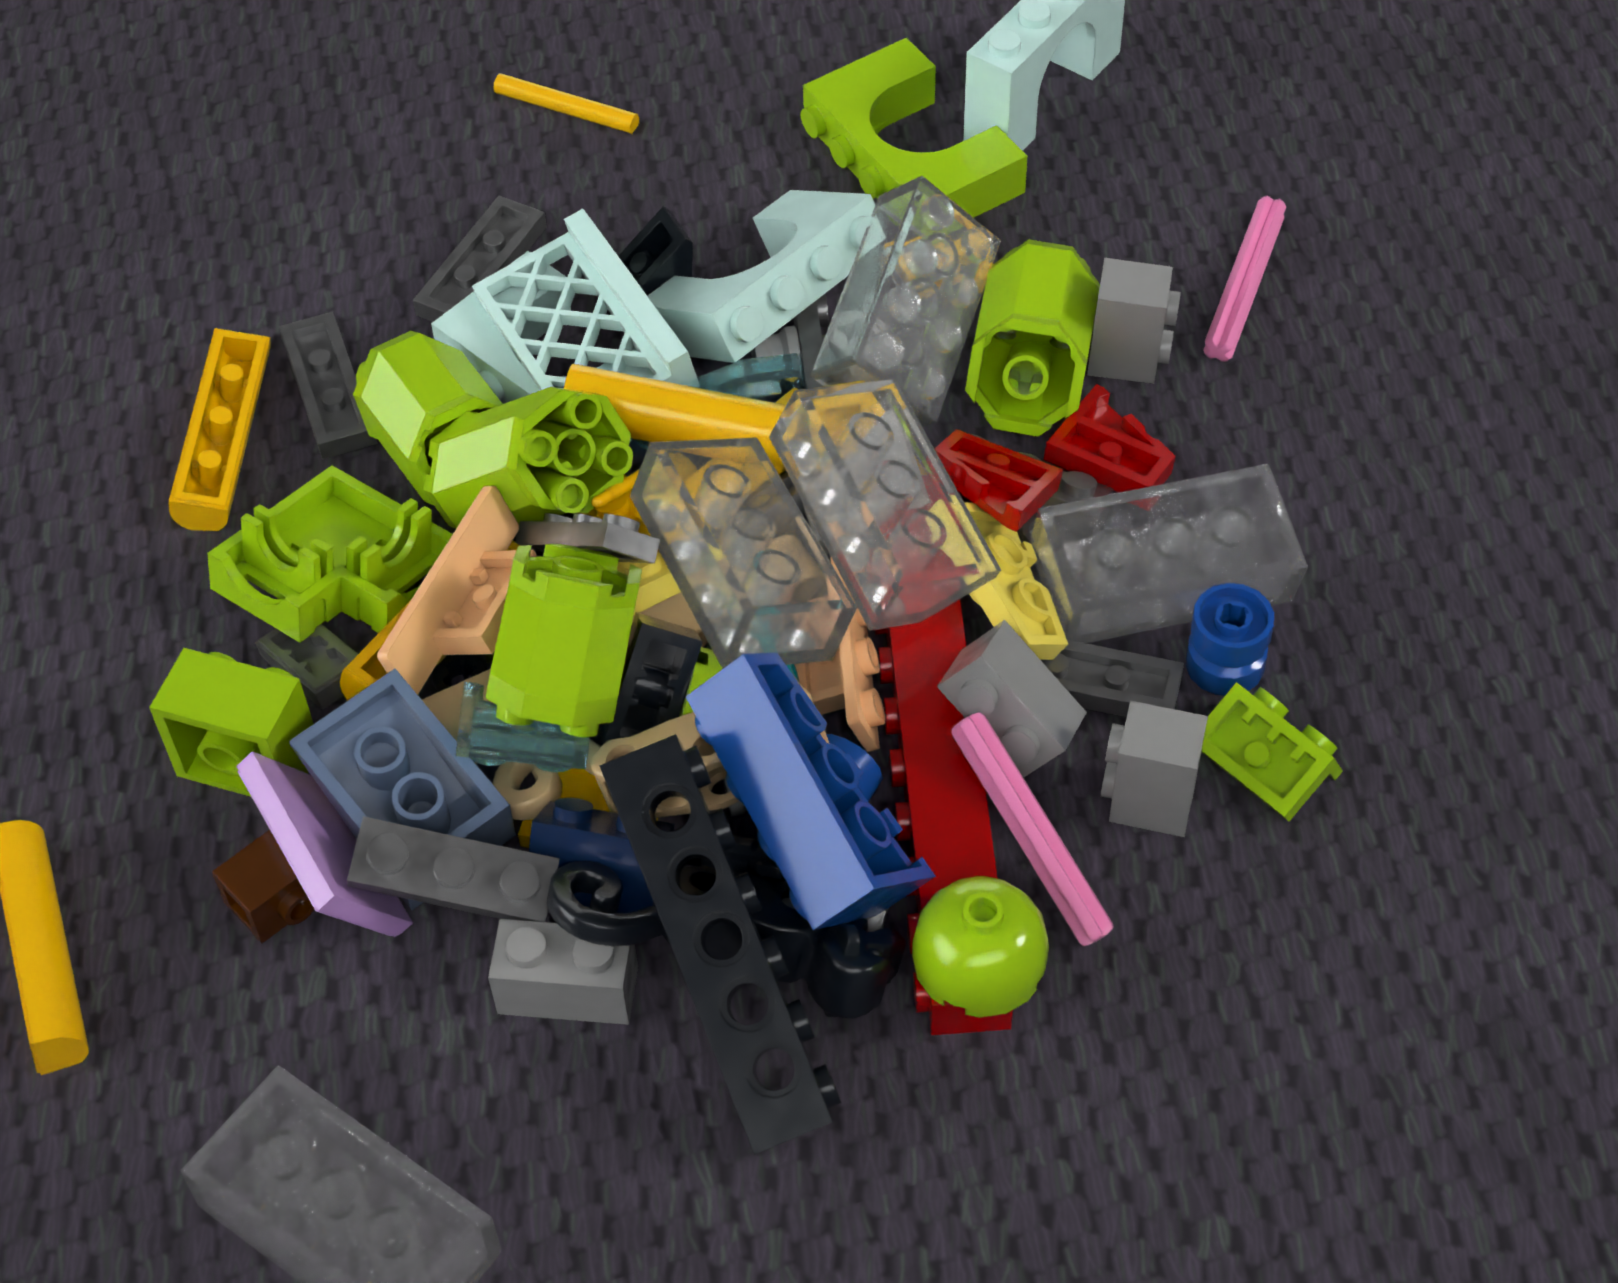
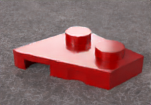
[1043,384,1176,505]
[929,429,1063,532]

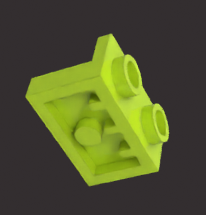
[1201,682,1343,822]

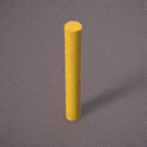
[493,73,639,134]

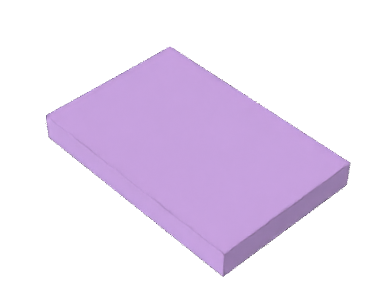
[236,751,413,937]

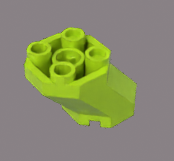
[965,239,1100,437]
[353,331,503,505]
[423,387,633,529]
[486,544,642,738]

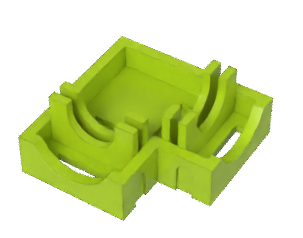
[207,465,453,643]

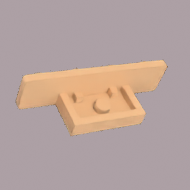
[377,486,537,695]
[788,522,885,752]

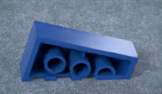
[686,653,936,930]

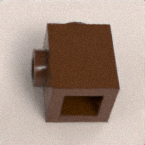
[212,830,314,943]

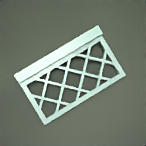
[472,209,700,390]

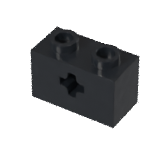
[598,612,703,744]

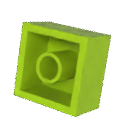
[149,648,314,797]

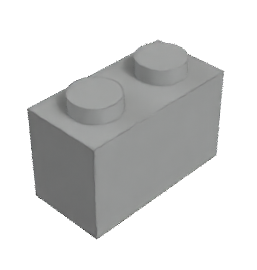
[1087,258,1181,384]
[937,620,1087,778]
[1101,700,1208,837]
[488,919,638,1025]

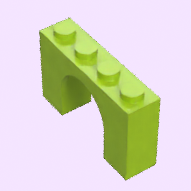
[800,38,1028,238]

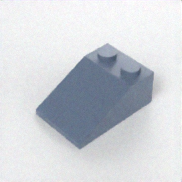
[289,669,516,911]

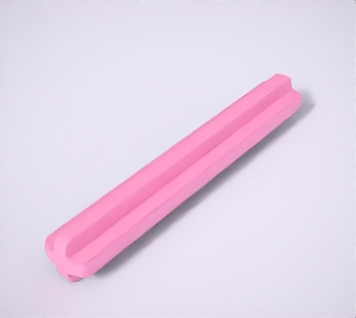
[1203,196,1286,362]
[952,712,1113,946]

